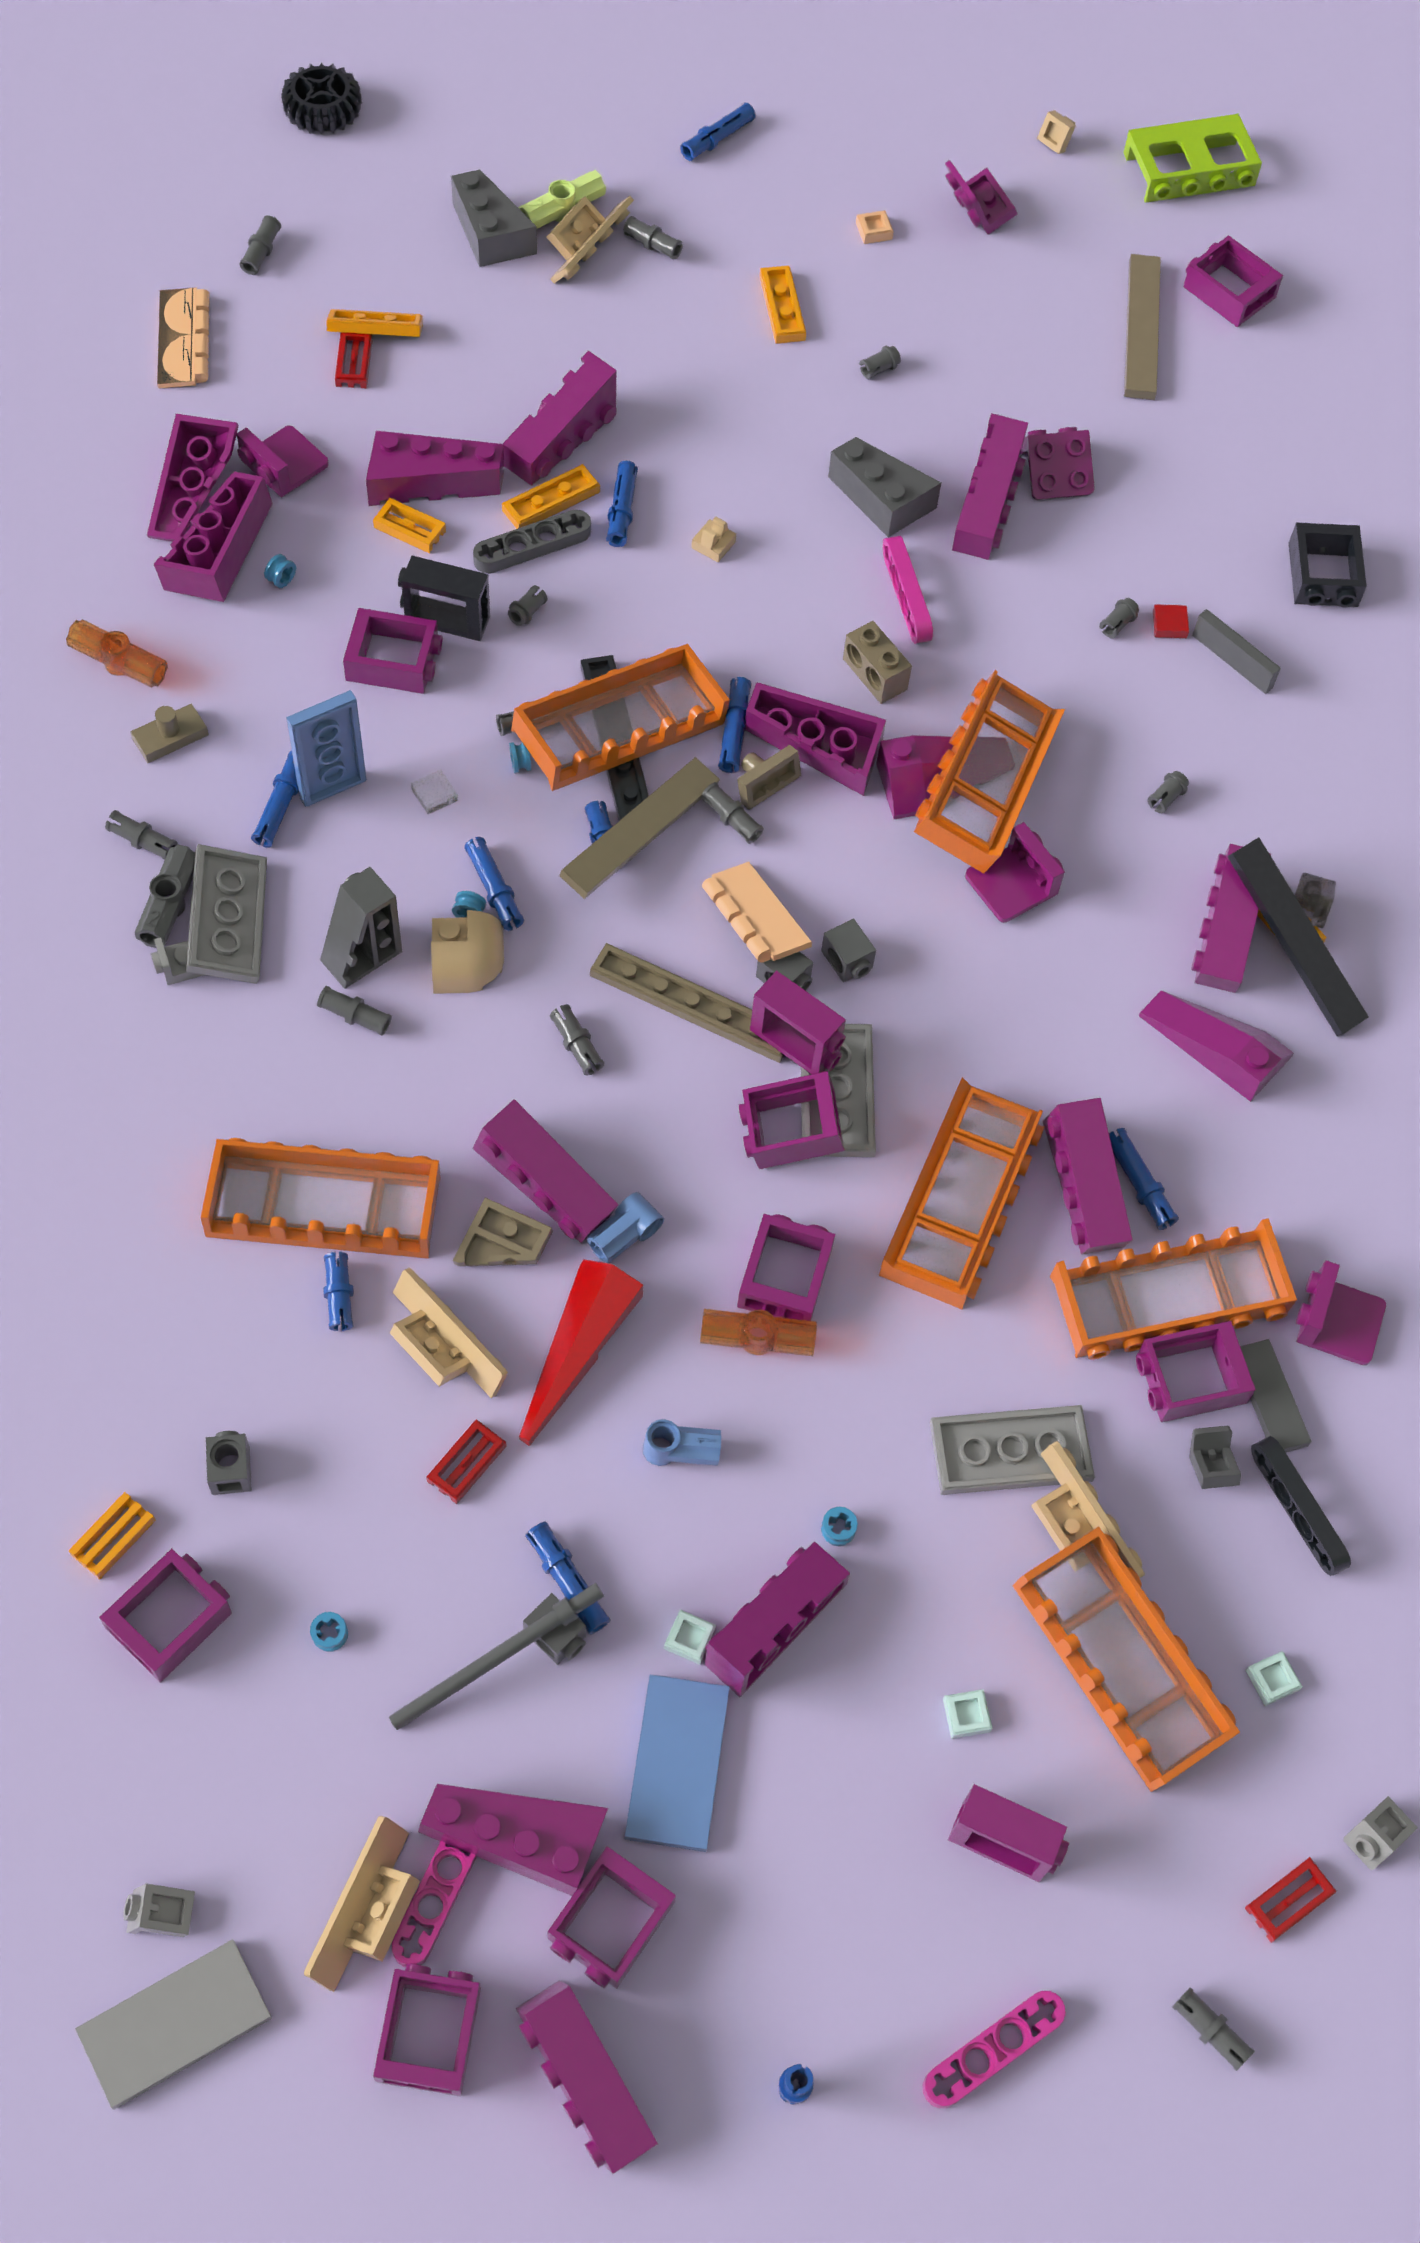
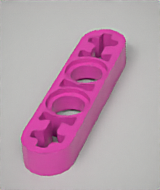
[882,536,933,644]
[392,1841,477,1967]
[923,1991,1065,2108]

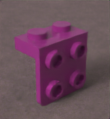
[945,160,1018,235]
[237,425,329,498]
[1021,427,1095,500]
[965,822,1065,923]
[1296,1260,1386,1366]

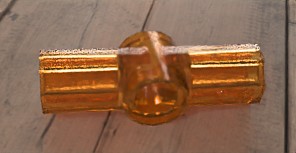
[66,619,168,688]
[700,1309,817,1356]

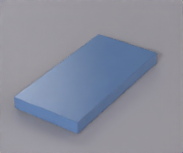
[286,690,367,807]
[624,1674,730,1852]

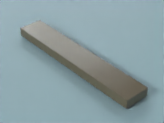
[1124,254,1161,400]
[559,757,720,899]
[590,943,784,1063]

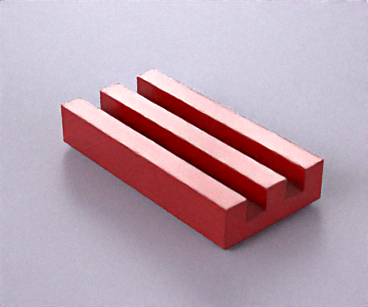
[335,332,373,389]
[426,1419,506,1504]
[1245,1857,1337,1943]

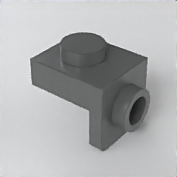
[1189,1426,1241,1489]

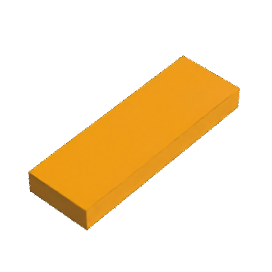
[759,265,806,344]
[326,309,423,337]
[502,464,600,529]

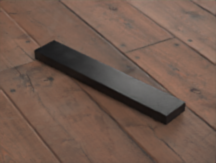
[580,655,649,821]
[1227,837,1369,1036]

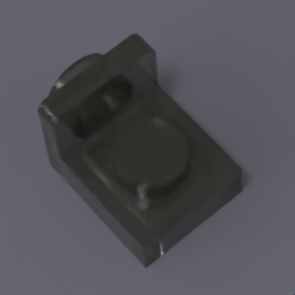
[1294,873,1336,928]

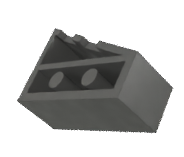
[451,169,537,267]
[828,437,941,537]
[320,867,402,989]

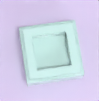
[664,1610,717,1665]
[1245,1651,1302,1706]
[943,1689,993,1739]

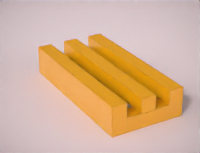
[373,498,446,553]
[68,1492,156,1580]

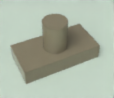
[130,703,209,763]
[737,745,801,810]

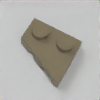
[453,1197,553,1267]

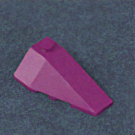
[147,414,239,542]
[876,735,1015,819]
[1139,991,1294,1102]

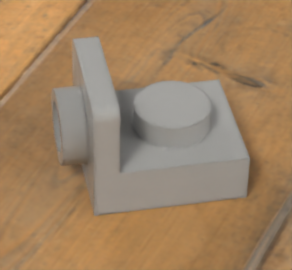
[151,937,203,985]
[1343,1796,1418,1870]
[123,1883,195,1937]

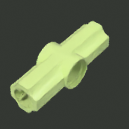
[518,170,606,229]

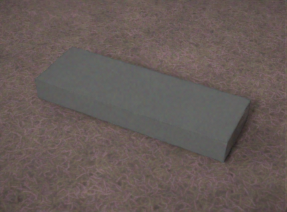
[1192,609,1281,694]
[1240,1339,1312,1452]

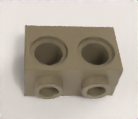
[843,620,912,704]

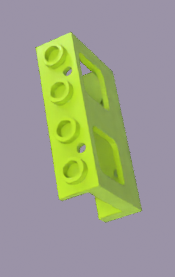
[1123,113,1262,203]

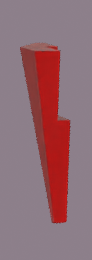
[519,1259,643,1446]

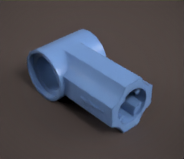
[587,1192,664,1263]
[642,1419,722,1466]

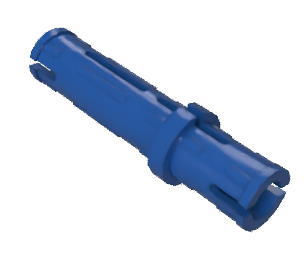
[680,102,756,161]
[606,461,638,547]
[718,677,752,773]
[251,751,299,848]
[464,837,524,931]
[1109,1128,1179,1230]
[525,1521,611,1635]

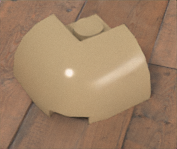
[431,910,504,994]

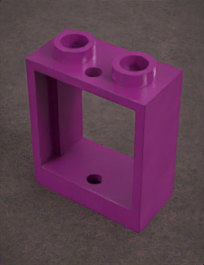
[1183,235,1283,327]
[343,608,443,694]
[750,970,846,1074]
[739,1071,845,1169]
[737,1214,836,1328]
[1136,1321,1255,1422]
[99,1549,232,1683]
[948,1784,1070,1882]
[548,1846,676,1989]
[373,1964,481,2096]

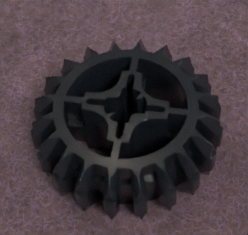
[281,63,362,135]

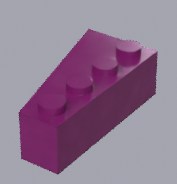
[503,350,617,486]
[952,413,1028,560]
[366,431,505,506]
[154,471,273,602]
[745,682,886,796]
[1191,843,1271,993]
[1042,1097,1133,1255]
[472,1099,619,1243]
[705,1541,850,1698]
[418,1784,608,1896]
[515,1980,658,2174]

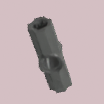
[135,844,195,948]

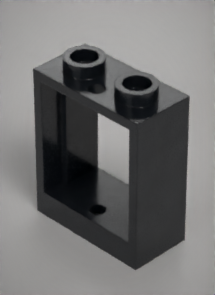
[1288,522,1367,607]
[398,555,490,642]

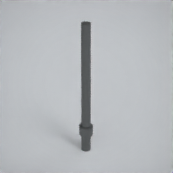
[389,1583,604,1730]

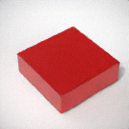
[1152,604,1189,639]

